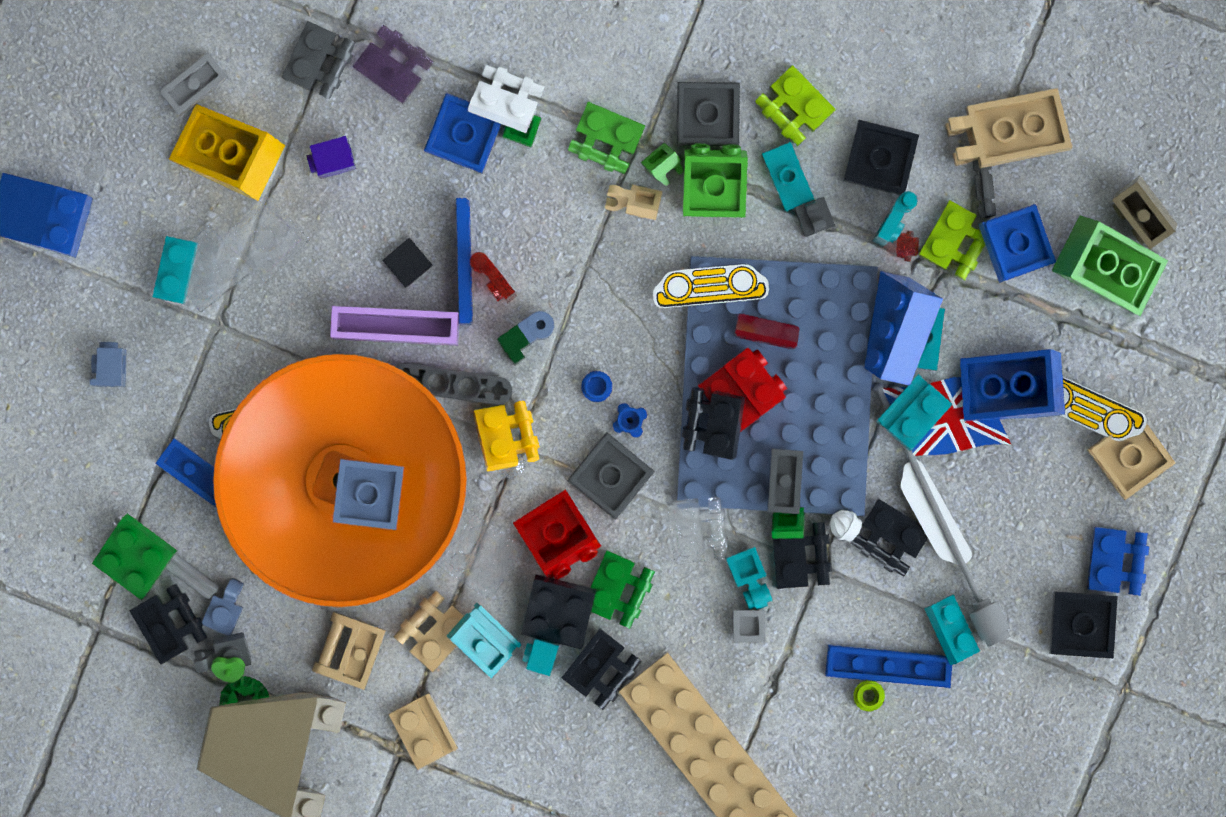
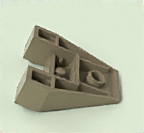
[196,692,346,817]

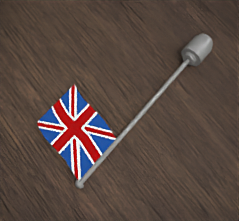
[873,377,1012,647]

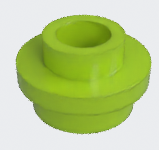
[853,680,885,712]

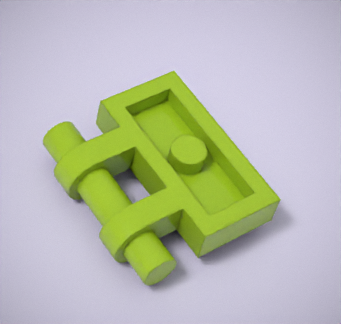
[755,65,836,146]
[918,200,986,280]

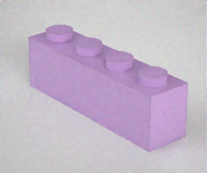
[330,306,459,346]

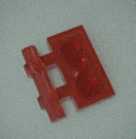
[470,252,517,304]

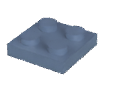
[333,459,404,530]

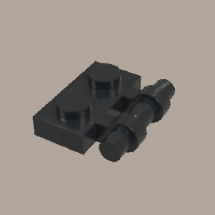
[682,387,746,460]
[850,499,928,577]
[771,522,832,589]
[129,583,208,665]
[561,628,642,710]

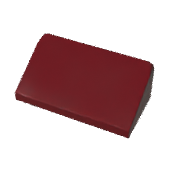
[734,314,800,350]

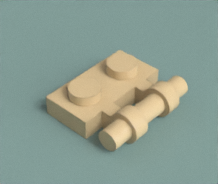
[393,591,464,673]

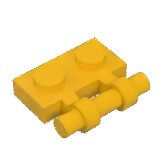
[473,401,540,472]

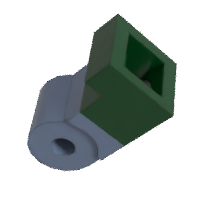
[497,311,554,366]

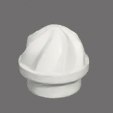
[829,510,862,542]

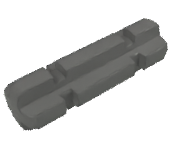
[972,160,996,218]

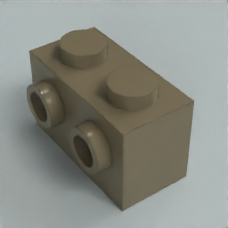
[1112,176,1178,249]

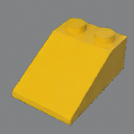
[169,104,285,201]

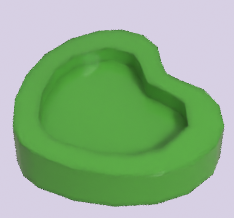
[211,657,245,683]

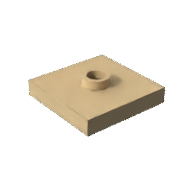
[1087,423,1175,500]

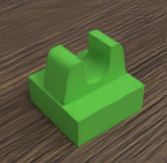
[641,143,683,185]

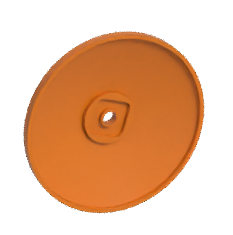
[213,354,467,607]

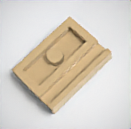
[388,693,458,770]

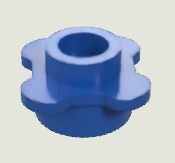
[613,403,647,438]

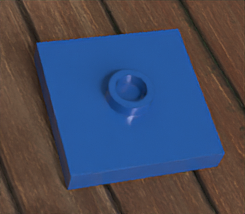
[424,93,501,174]
[978,204,1056,283]

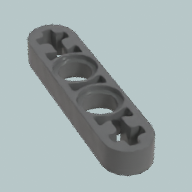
[396,363,513,405]

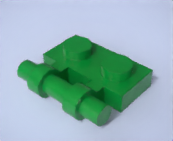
[590,551,655,629]

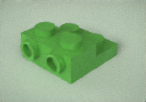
[683,143,748,218]

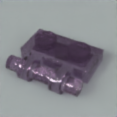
[353,25,434,105]

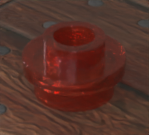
[896,230,919,262]

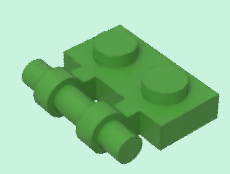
[568,102,645,174]

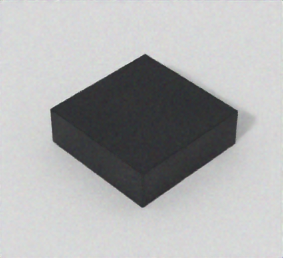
[382,237,433,288]

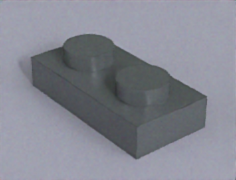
[767,449,803,514]

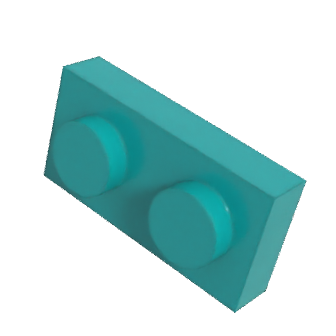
[152,236,198,304]
[924,594,980,666]

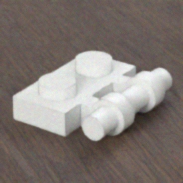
[468,65,545,133]

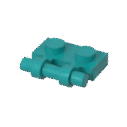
[872,191,918,247]

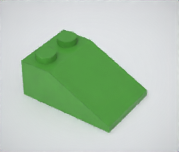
[1052,215,1168,316]

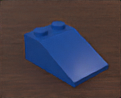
[0,173,93,258]
[960,349,1065,421]

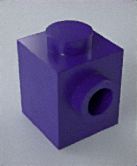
[306,136,357,179]

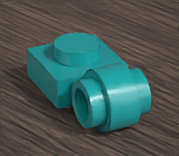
[726,547,773,610]

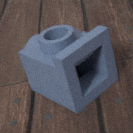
[90,342,127,387]

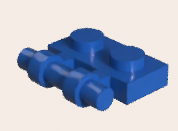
[1087,527,1150,596]

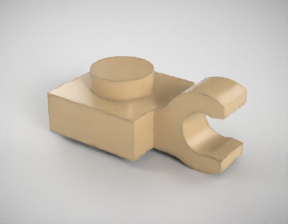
[605,185,663,220]

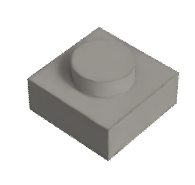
[733,610,765,642]

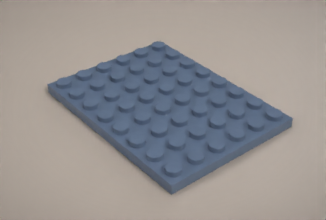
[677,256,878,516]

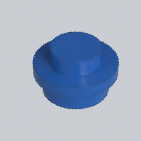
[581,371,612,402]

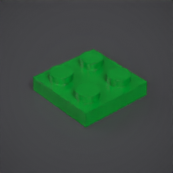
[92,513,178,601]

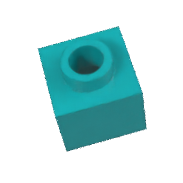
[522,638,559,676]

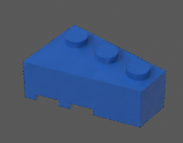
[864,271,943,385]

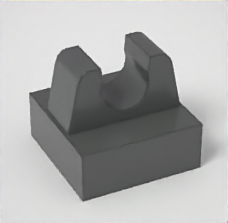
[794,197,835,238]

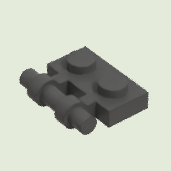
[282,21,356,99]

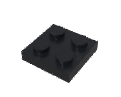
[843,120,919,195]
[521,574,597,650]
[1049,591,1118,659]

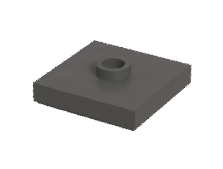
[677,82,740,146]
[567,432,655,520]

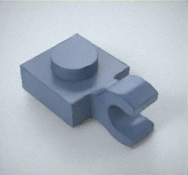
[202,578,244,636]

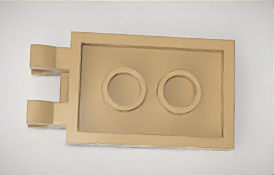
[945,88,1072,168]

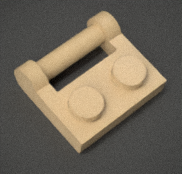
[312,611,386,690]

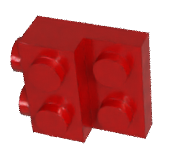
[698,347,787,432]
[513,489,601,579]

